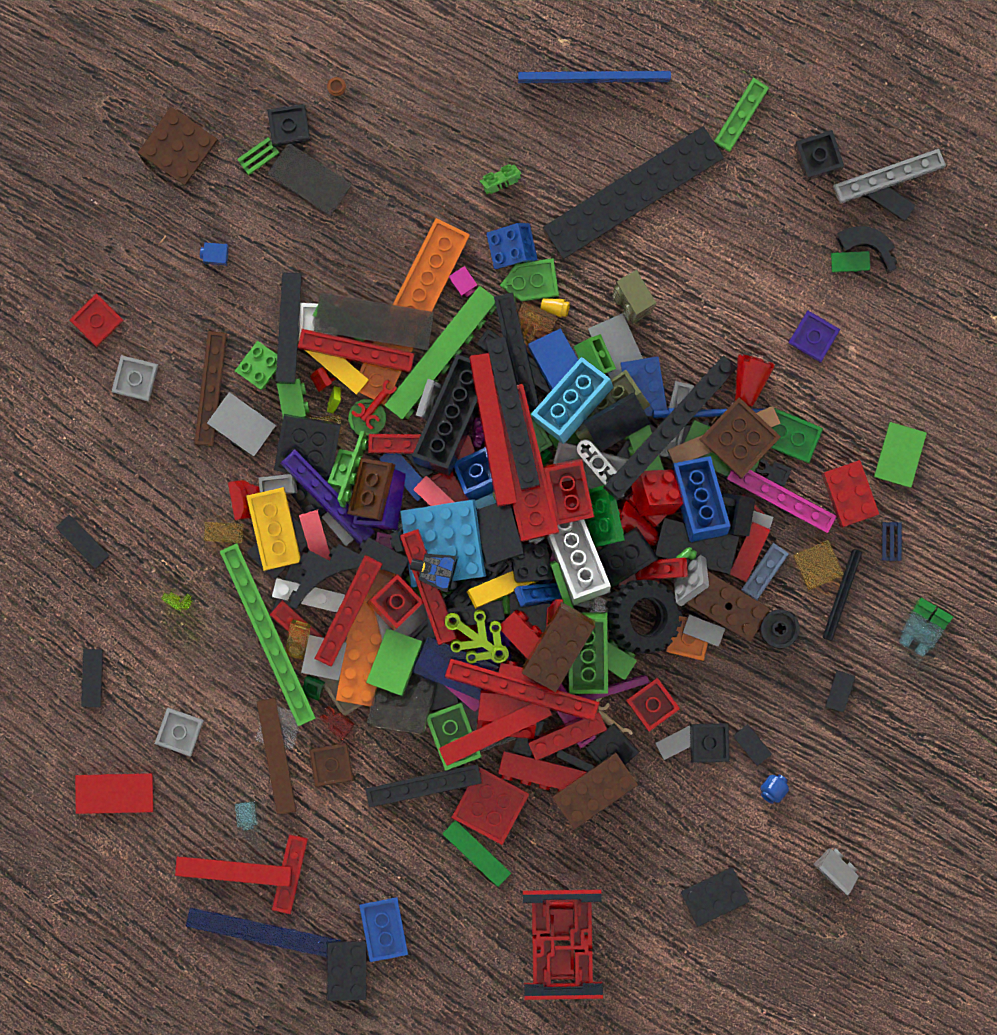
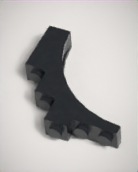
[288,537,409,609]

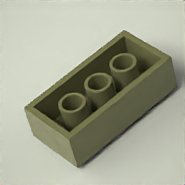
[612,270,656,324]

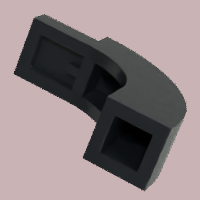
[835,226,897,274]

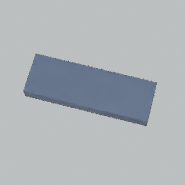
[741,543,789,600]

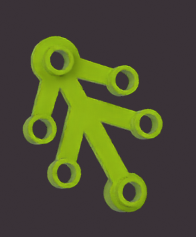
[445,610,509,663]

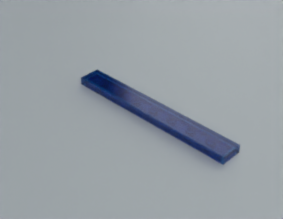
[186,907,341,957]

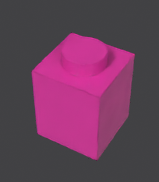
[449,266,477,298]

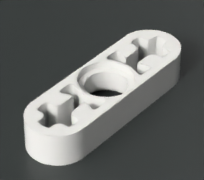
[577,439,617,485]

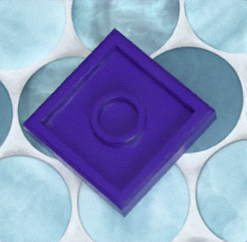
[788,310,841,363]

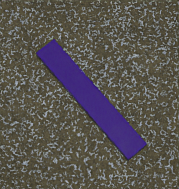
[280,449,375,545]

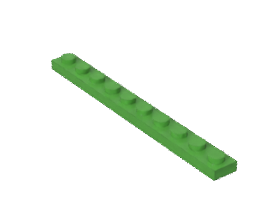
[220,544,316,727]

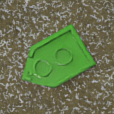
[500,258,559,302]

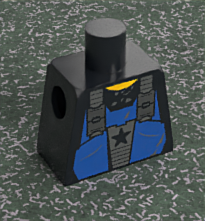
[410,553,458,593]

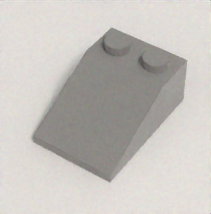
[813,848,859,895]

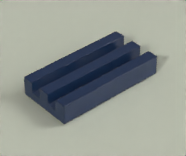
[882,522,902,561]

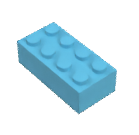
[531,357,614,444]

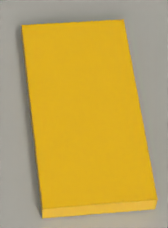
[246,487,301,571]

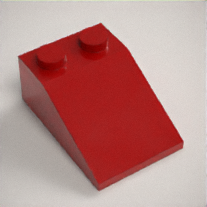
[544,458,594,525]

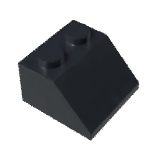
[721,492,756,536]

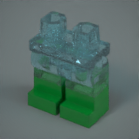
[898,597,953,657]

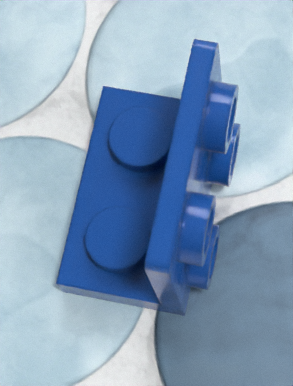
[487,223,538,269]

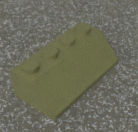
[575,370,650,448]

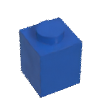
[200,242,229,266]

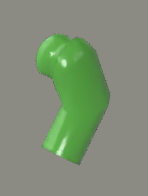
[676,547,697,560]

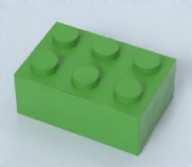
[425,703,482,771]

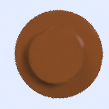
[327,77,346,96]

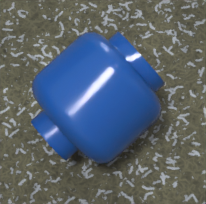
[760,775,789,804]

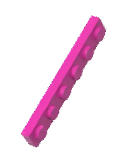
[726,470,837,533]

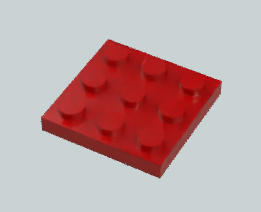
[451,767,529,845]

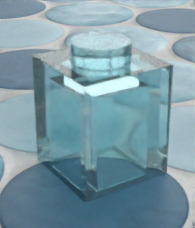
[235,801,258,830]

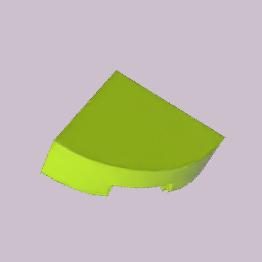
[327,386,341,413]

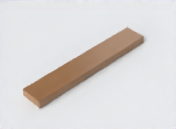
[667,406,780,464]

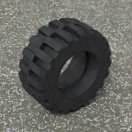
[606,580,682,654]

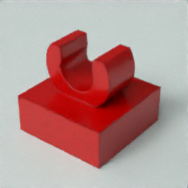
[310,367,336,392]

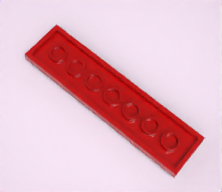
[496,384,559,542]

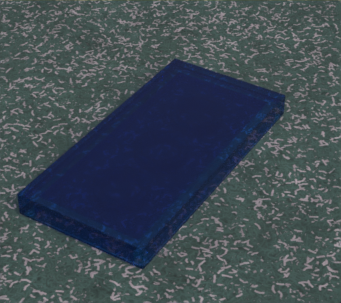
[413,636,499,700]

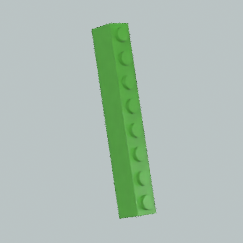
[384,286,497,421]

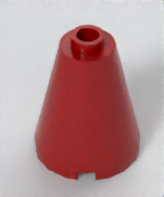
[735,354,775,406]
[617,499,659,546]

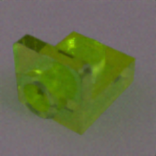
[161,592,192,612]

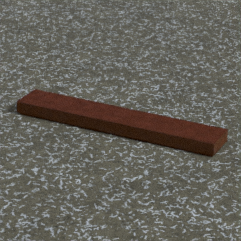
[194,331,227,447]
[256,697,297,815]

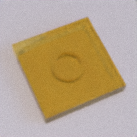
[793,540,844,590]

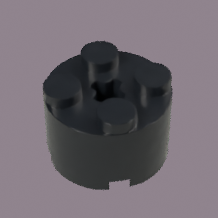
[759,609,800,648]

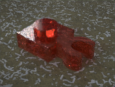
[319,706,355,740]

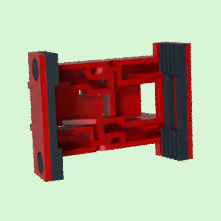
[523,890,603,1000]

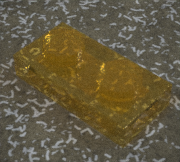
[285,619,311,660]

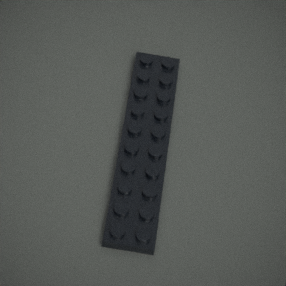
[543,126,724,260]

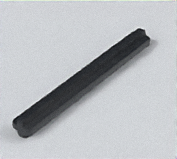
[823,549,862,641]

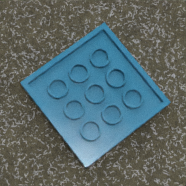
[400,499,486,587]

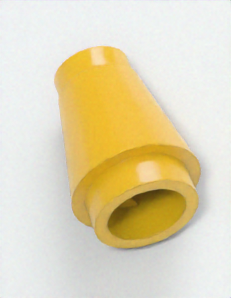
[541,298,570,318]

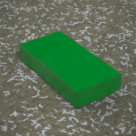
[831,251,870,273]

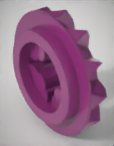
[472,417,485,448]

